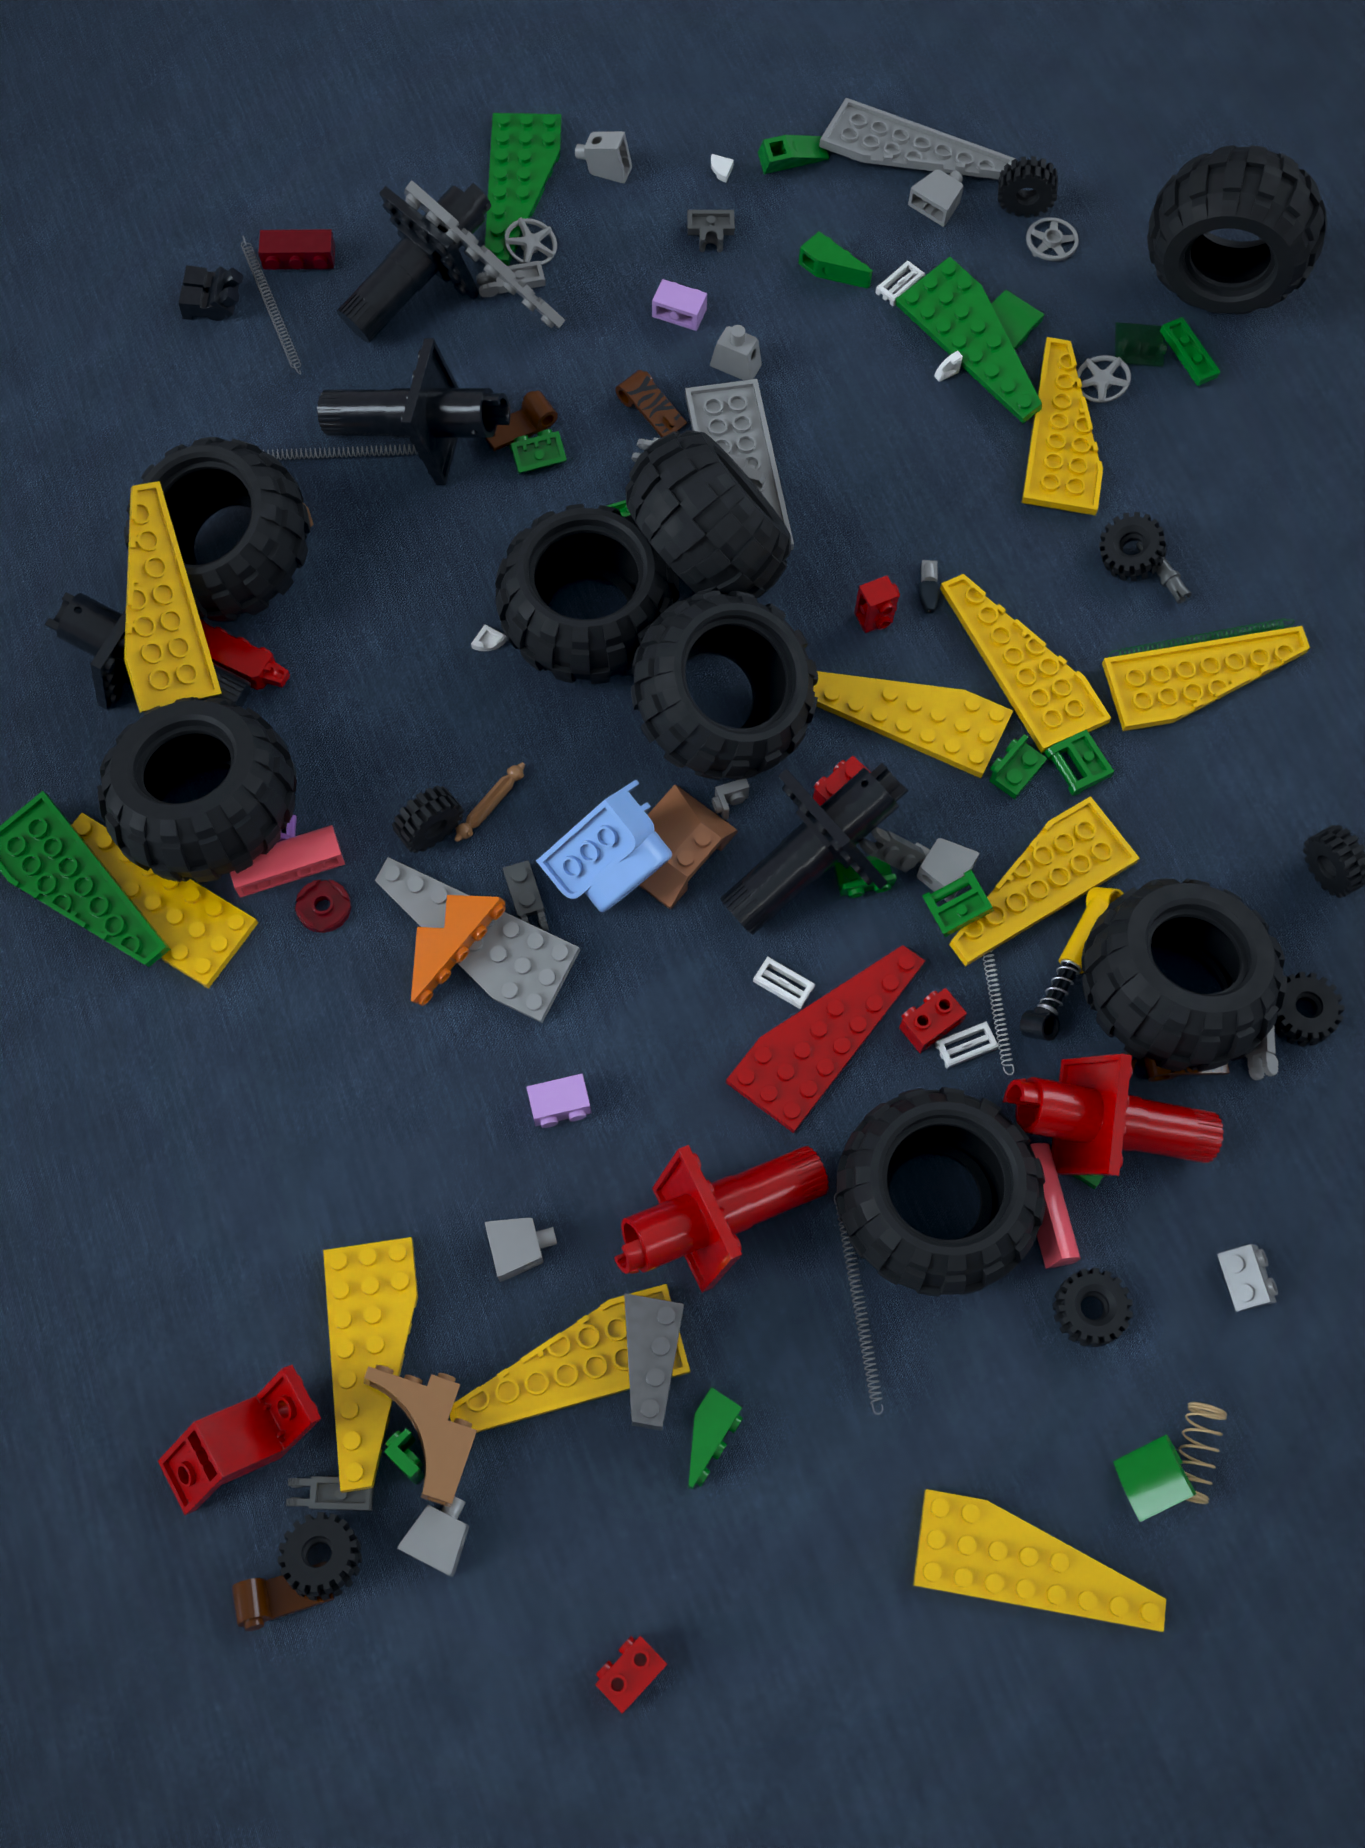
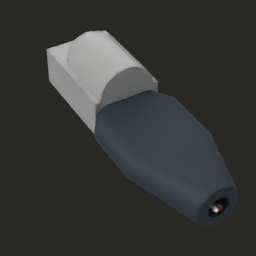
[919,560,940,614]

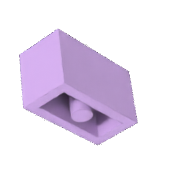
[652,279,707,331]
[527,1074,591,1128]

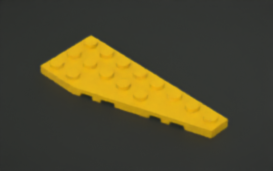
[124,481,222,713]
[813,671,1013,778]

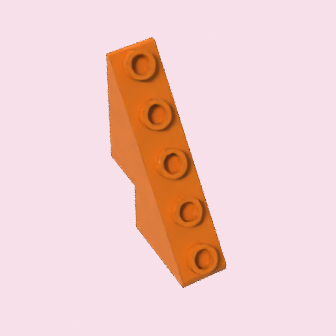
[411,895,506,1006]

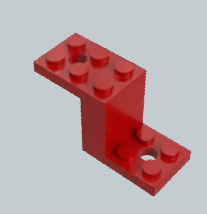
[158,1365,321,1515]

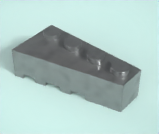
[624,1293,684,1431]

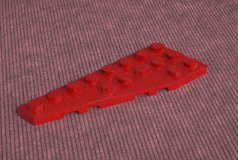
[726,945,925,1133]

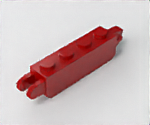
[200,619,290,690]

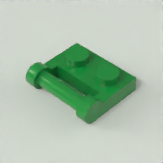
[1044,729,1114,796]
[922,869,994,937]

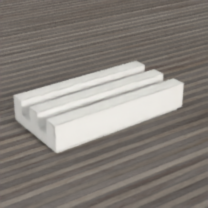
[875,261,925,306]
[753,956,815,1009]
[935,1021,999,1069]

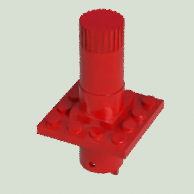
[1003,1054,1224,1176]
[614,1145,829,1293]

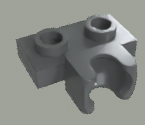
[687,210,735,252]

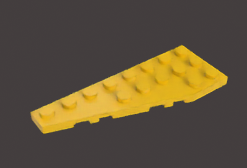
[1021,337,1103,516]
[940,574,1111,753]
[1102,626,1310,731]
[949,796,1140,966]
[72,813,258,989]
[323,1237,418,1493]
[450,1284,690,1433]
[913,1489,1166,1632]

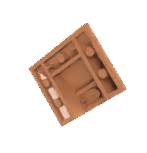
[639,784,738,909]

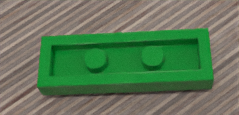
[1160,317,1220,386]

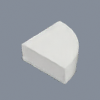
[711,154,734,183]
[934,351,963,382]
[471,625,507,651]

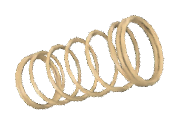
[1178,1402,1227,1504]

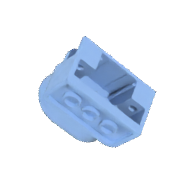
[536,780,672,912]

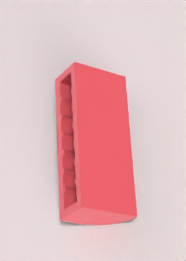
[230,825,345,898]
[1030,1143,1081,1269]

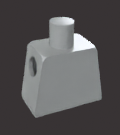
[575,131,632,184]
[908,169,964,227]
[710,325,762,380]
[915,838,980,902]
[485,1218,557,1282]
[397,1496,469,1577]

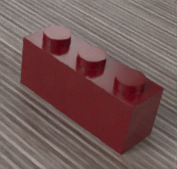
[258,229,335,270]

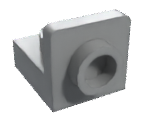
[712,779,749,820]

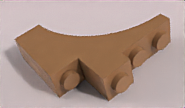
[364,1365,477,1507]

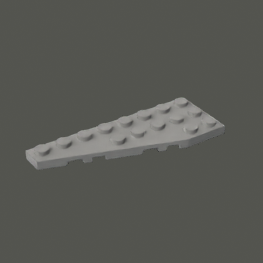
[819,98,1016,179]
[404,180,565,329]
[685,379,794,550]
[375,857,580,1023]

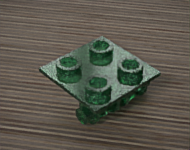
[1115,322,1167,367]

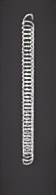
[981,887,1014,1075]

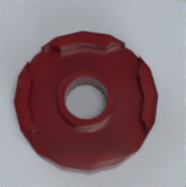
[295,879,351,933]

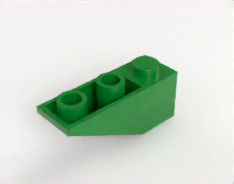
[758,135,829,174]
[798,231,873,289]
[688,1387,743,1490]

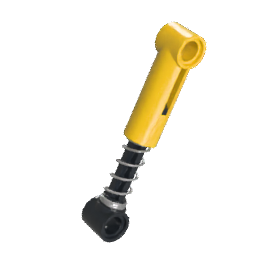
[1020,887,1124,1041]

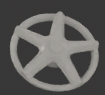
[504,217,557,265]
[1026,218,1079,261]
[1077,355,1131,403]

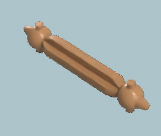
[454,762,525,842]

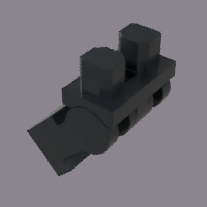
[179,265,243,321]

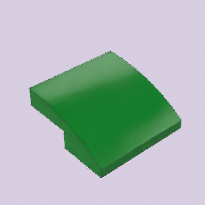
[991,290,1045,350]
[1113,1434,1196,1522]

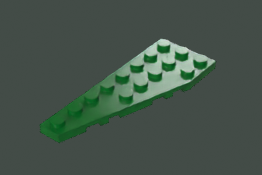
[485,113,562,266]
[895,257,1042,424]
[0,791,171,967]

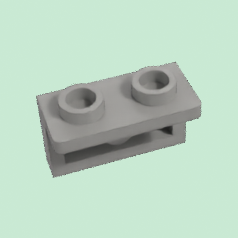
[1217,1244,1278,1312]

